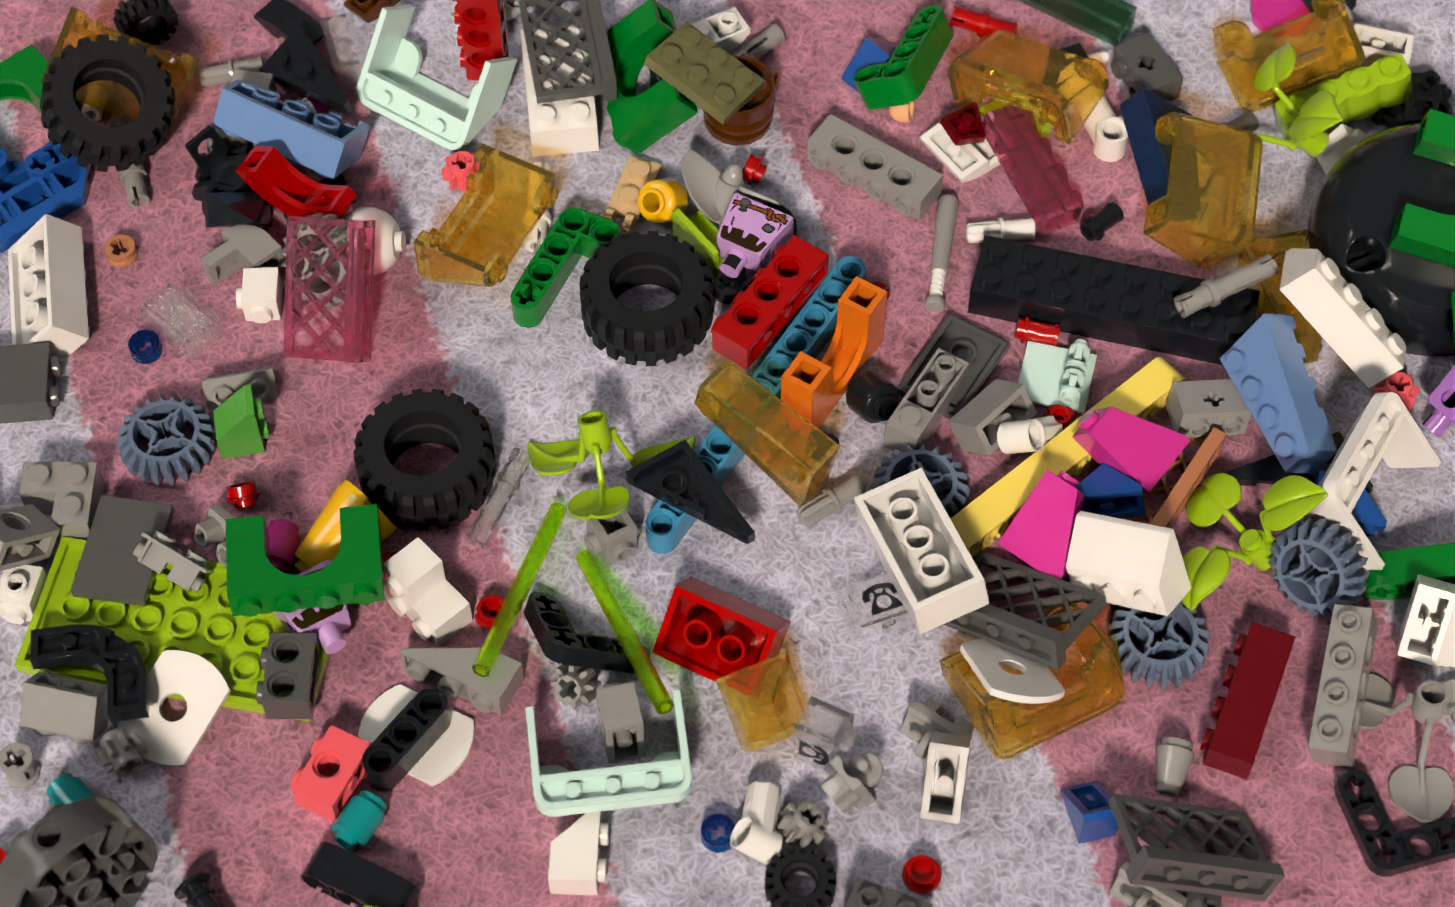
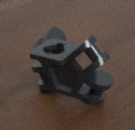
[1372,70,1452,128]
[185,125,254,215]

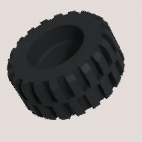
[40,34,176,172]
[579,231,714,366]
[354,389,496,531]

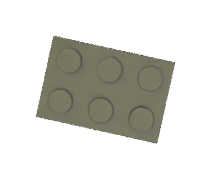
[644,21,765,124]

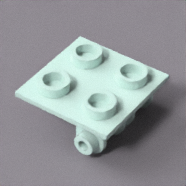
[1018,339,1097,414]

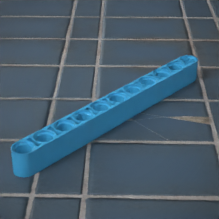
[645,256,867,554]

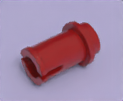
[1014,315,1060,346]

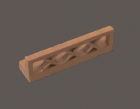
[1123,427,1226,528]

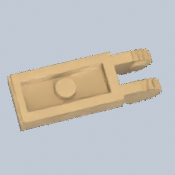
[603,156,662,238]

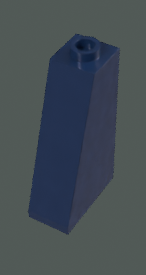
[1120,88,1200,226]

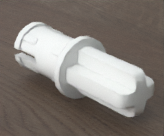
[965,217,1035,243]

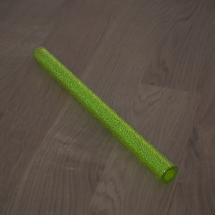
[472,503,567,677]
[576,550,674,715]

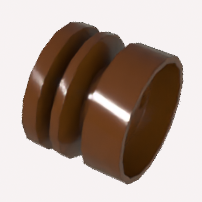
[703,56,775,146]

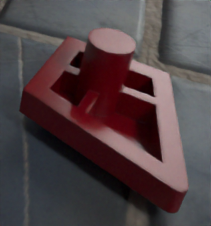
[940,102,986,146]

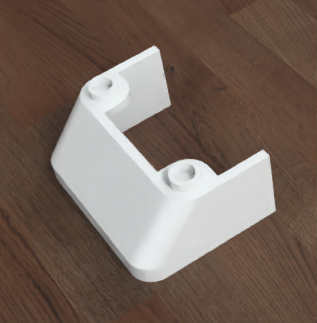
[1302,392,1441,570]

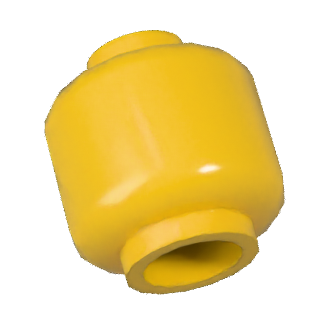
[637,178,688,224]

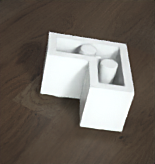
[383,537,473,647]

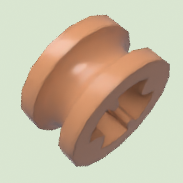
[104,234,138,268]

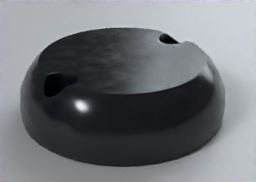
[1307,123,1455,356]

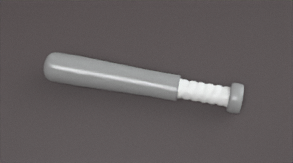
[924,194,959,312]

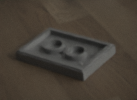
[897,313,1010,419]
[71,495,175,606]

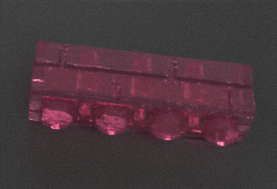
[982,101,1084,236]

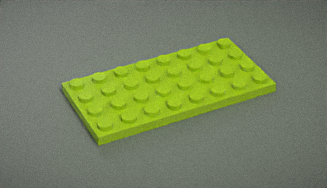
[15,536,330,722]

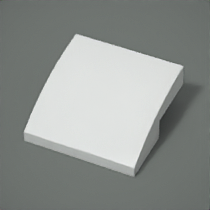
[920,114,1015,183]

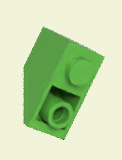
[213,384,270,459]

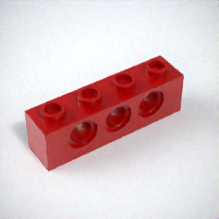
[452,0,510,81]
[711,235,829,370]

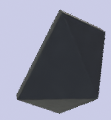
[203,192,272,228]

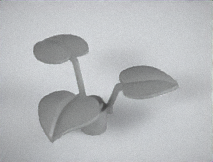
[1360,673,1455,823]

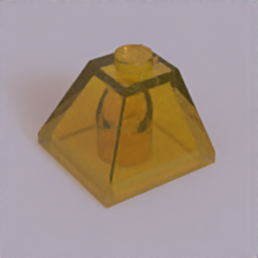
[715,652,813,752]

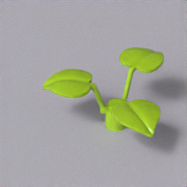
[1218,42,1343,182]
[528,410,696,520]
[1181,473,1328,611]

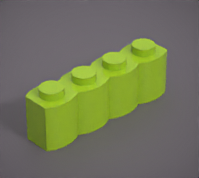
[1275,54,1412,141]

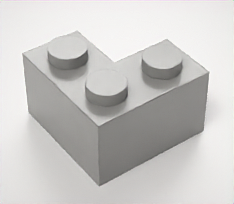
[19,462,105,544]

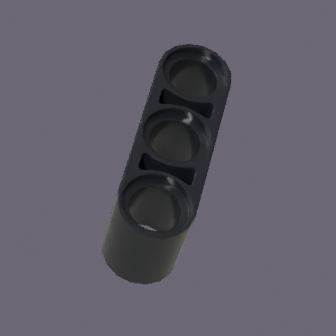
[362,687,451,791]
[301,842,420,907]

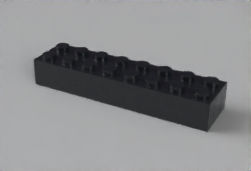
[968,235,1260,365]

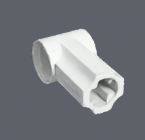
[997,416,1063,454]
[730,781,783,865]

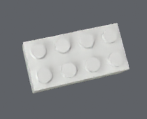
[520,25,599,157]
[854,468,989,635]

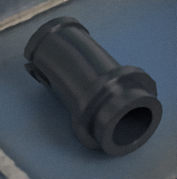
[1080,202,1124,241]

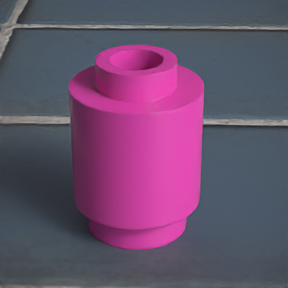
[267,519,300,573]

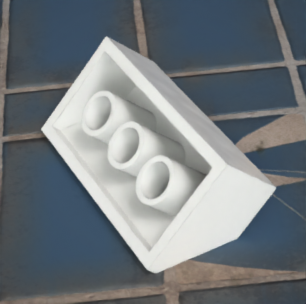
[8,214,90,356]
[1279,248,1406,388]

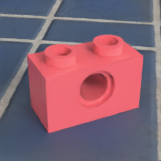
[291,725,371,822]

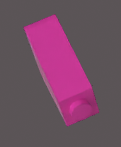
[1072,406,1190,494]
[998,470,1084,582]

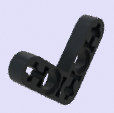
[524,592,651,674]
[1334,769,1455,877]

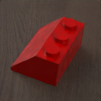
[652,577,791,699]

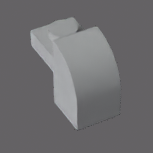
[201,225,285,285]

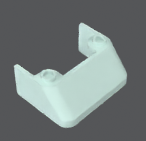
[357,5,517,150]
[525,690,692,817]

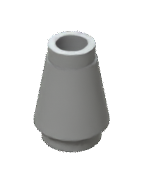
[1156,737,1195,798]

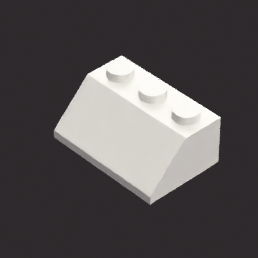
[1066,511,1192,616]

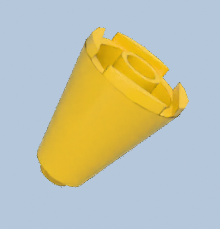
[294,479,396,572]

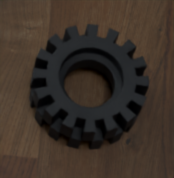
[113,0,179,49]
[765,845,837,907]

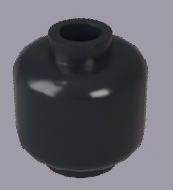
[846,371,898,424]

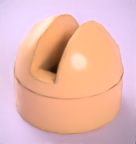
[889,101,914,123]

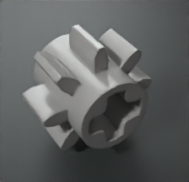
[551,664,601,709]
[95,728,147,776]
[777,799,829,850]

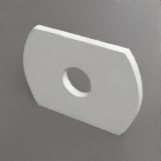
[960,639,1065,704]
[117,650,231,766]
[358,684,474,786]

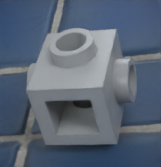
[584,509,640,566]

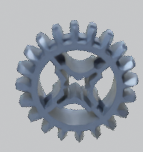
[117,393,216,486]
[871,442,970,518]
[1268,517,1370,618]
[1107,601,1210,691]

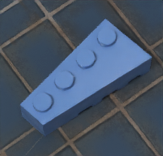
[212,79,370,179]
[1220,313,1337,474]

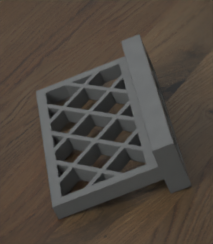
[518,0,617,104]
[943,550,1107,670]
[1108,794,1285,901]

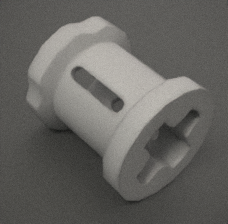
[0,742,40,789]

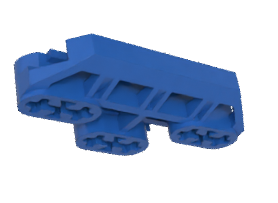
[0,142,91,254]

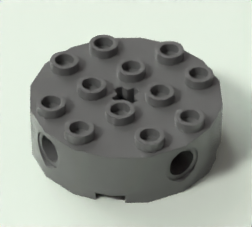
[0,797,157,907]

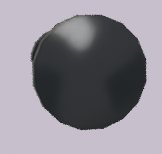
[174,871,222,907]

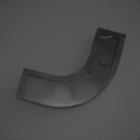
[30,624,149,723]

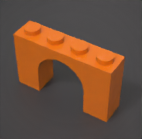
[780,276,887,440]

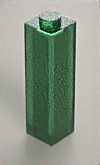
[1018,0,1137,47]

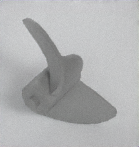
[682,150,780,224]

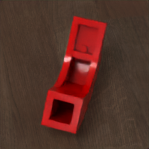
[235,146,357,221]

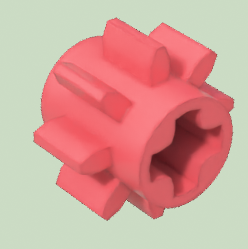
[441,150,484,193]
[1372,371,1420,411]

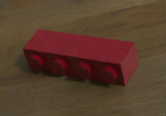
[1200,622,1296,780]

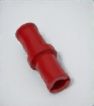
[949,5,1018,44]

